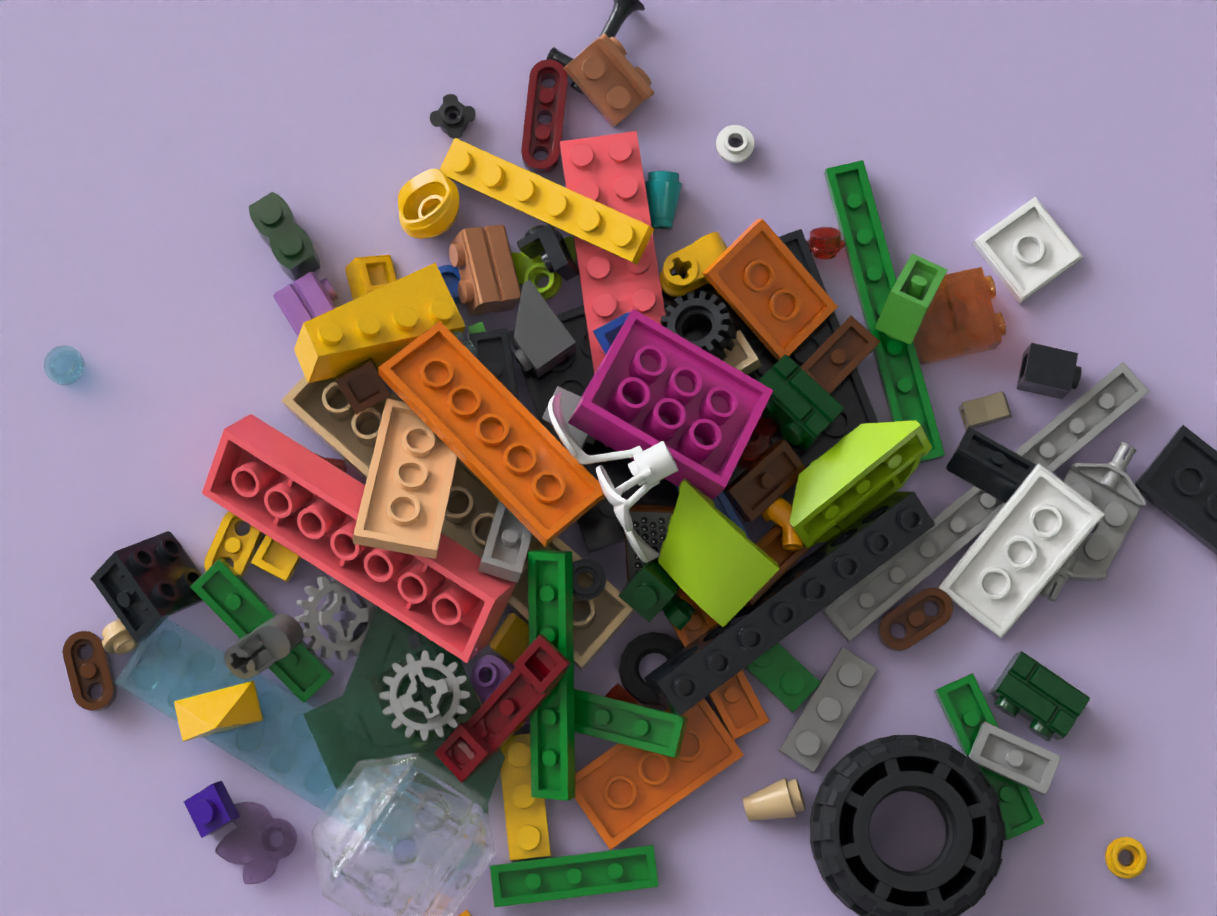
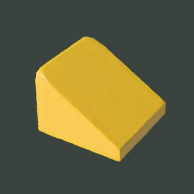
[345,255,397,300]
[489,613,529,664]

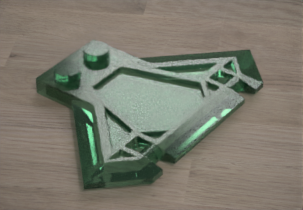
[303,606,505,811]

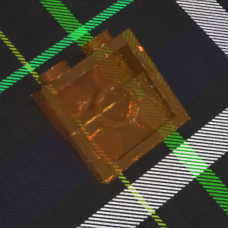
[914,267,1006,365]

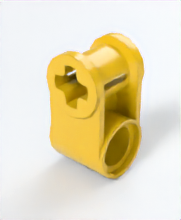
[659,232,727,297]

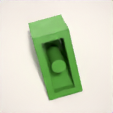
[875,254,948,345]

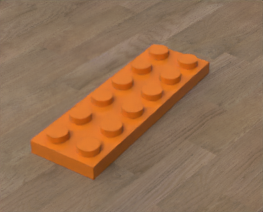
[378,321,605,546]

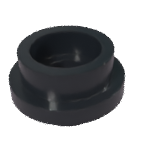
[573,559,606,601]

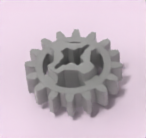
[294,576,385,661]
[380,650,471,742]

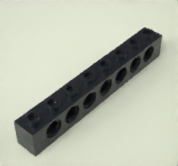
[644,492,935,716]

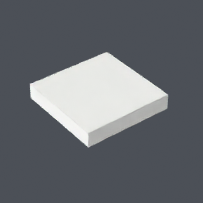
[972,197,1083,304]

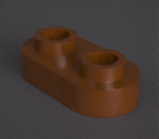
[878,587,953,651]
[62,631,117,711]

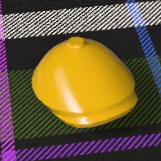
[398,169,460,239]

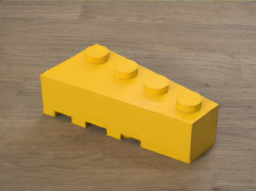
[294,262,466,383]

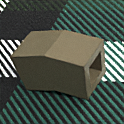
[958,391,1012,431]

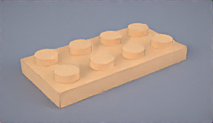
[353,398,458,559]

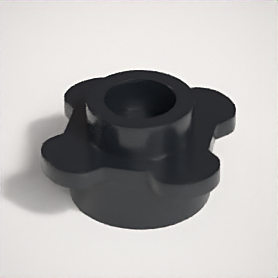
[430,94,476,139]

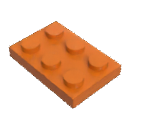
[702,219,838,361]

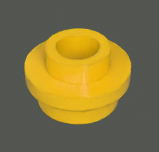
[1105,837,1147,879]

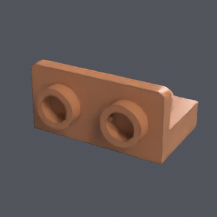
[563,34,654,127]

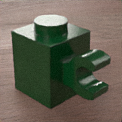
[619,558,696,630]

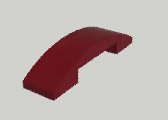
[434,634,571,783]

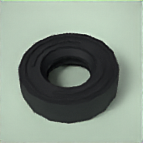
[619,632,684,705]

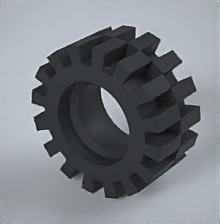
[660,291,737,361]

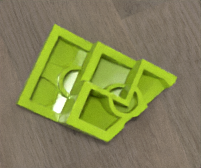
[658,478,780,627]

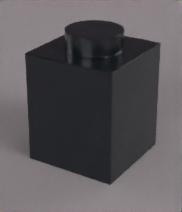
[1016,343,1081,399]

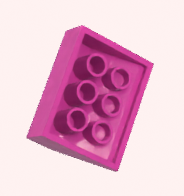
[568,309,773,501]

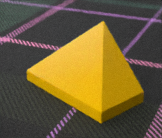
[174,681,264,742]

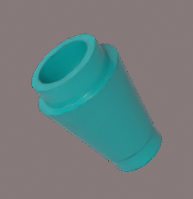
[645,171,682,229]

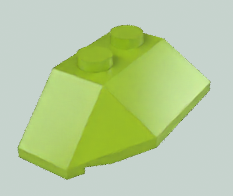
[789,420,932,548]

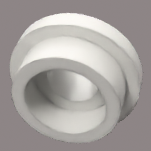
[716,125,754,163]

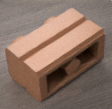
[449,224,521,316]

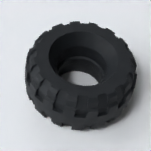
[810,735,1006,916]

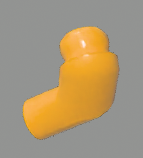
[762,498,803,551]

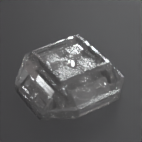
[311,753,496,916]

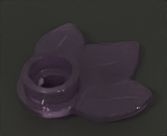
[215,802,297,884]

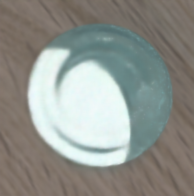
[44,345,85,385]

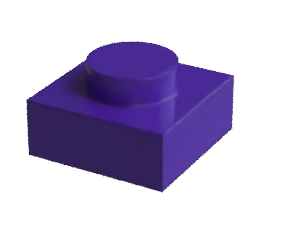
[183,781,240,838]

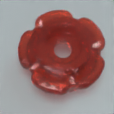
[807,227,845,259]

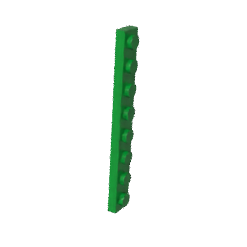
[824,160,945,464]

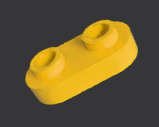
[204,511,263,578]

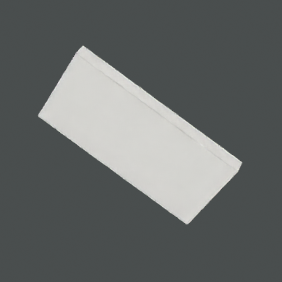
[938,463,1105,639]

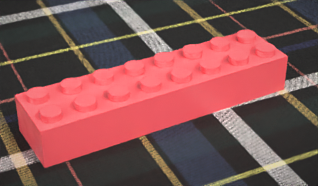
[202,414,516,663]

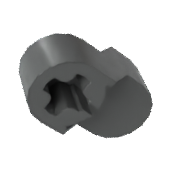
[224,614,304,679]

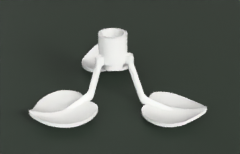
[548,392,679,563]

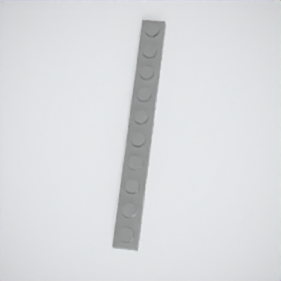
[822,362,1150,643]

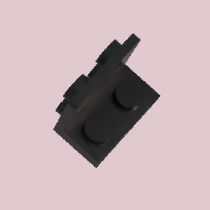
[90,531,203,643]

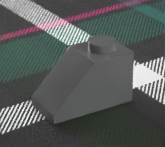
[512,279,576,378]

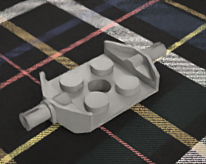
[1040,442,1146,602]

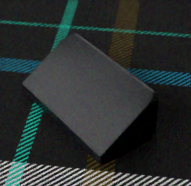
[946,427,1037,504]

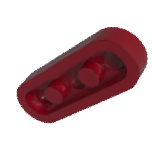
[521,60,568,174]

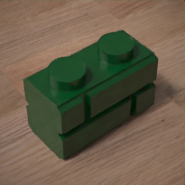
[758,355,845,451]
[989,651,1090,741]

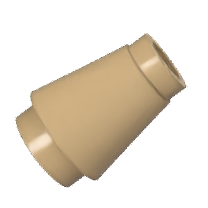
[743,777,806,822]

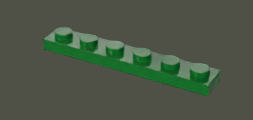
[528,550,575,801]

